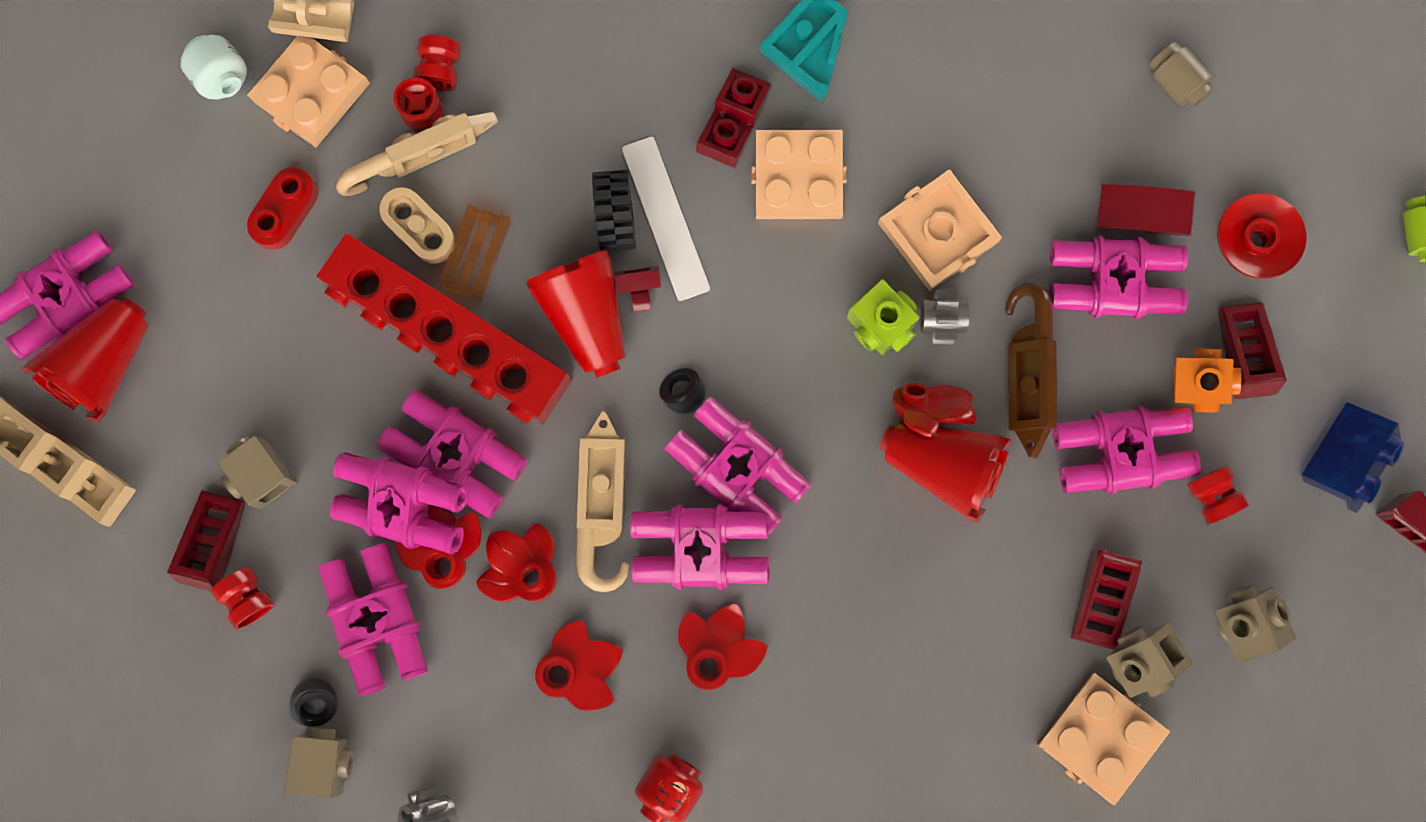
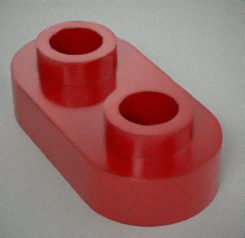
[247,167,318,250]

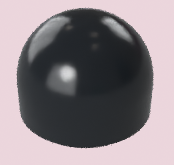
[659,368,706,414]
[290,679,337,727]

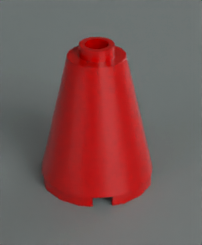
[526,250,626,378]
[22,298,149,423]
[880,420,1012,523]

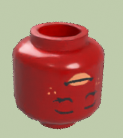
[635,753,703,822]

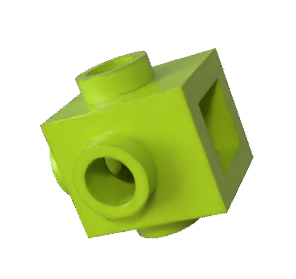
[846,279,920,356]

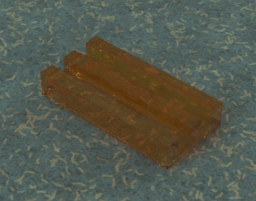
[439,204,511,301]

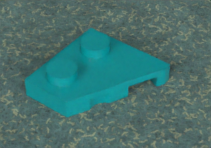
[760,0,848,103]

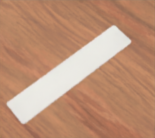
[622,137,710,301]

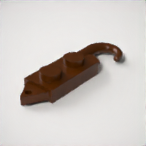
[1005,283,1057,458]

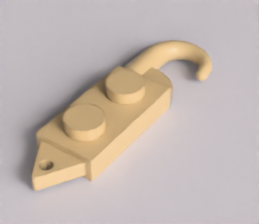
[336,112,498,196]
[576,411,630,592]

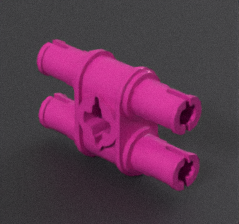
[0,230,136,360]
[1049,236,1188,319]
[377,389,528,519]
[664,396,812,534]
[1052,406,1201,494]
[330,452,469,555]
[630,505,770,590]
[317,543,429,697]

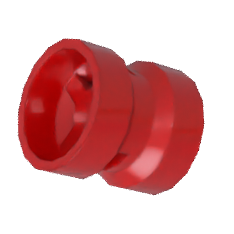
[413,35,461,92]
[393,77,444,133]
[1187,465,1250,525]
[211,567,275,630]

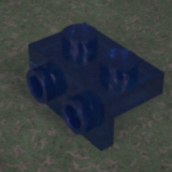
[1301,402,1404,513]

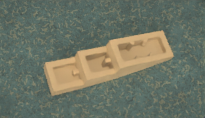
[0,396,136,527]

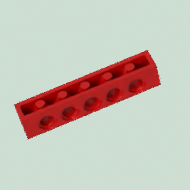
[316,233,572,425]

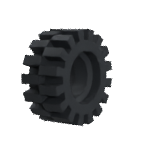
[592,169,636,251]

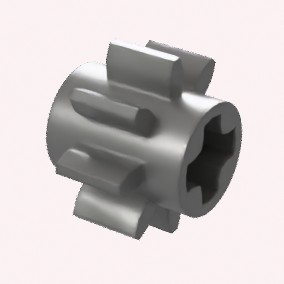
[920,289,969,345]
[398,787,457,822]

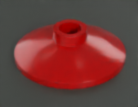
[1217,193,1307,279]

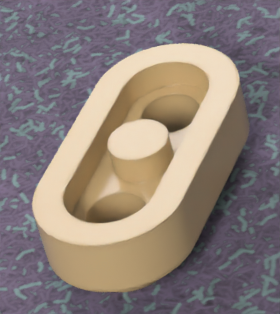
[379,188,456,264]

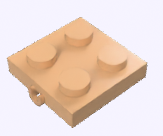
[247,36,370,148]
[751,130,847,219]
[878,169,1002,291]
[1037,673,1170,805]

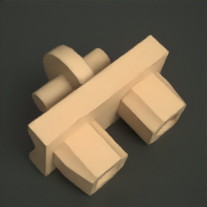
[268,0,355,42]

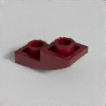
[696,68,772,168]
[1097,184,1196,236]

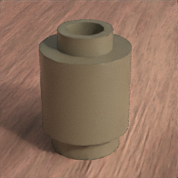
[1149,42,1214,107]

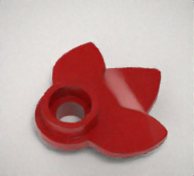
[892,383,976,437]
[395,504,482,589]
[476,523,557,603]
[678,604,768,690]
[535,621,623,711]

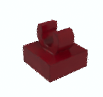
[615,266,661,313]

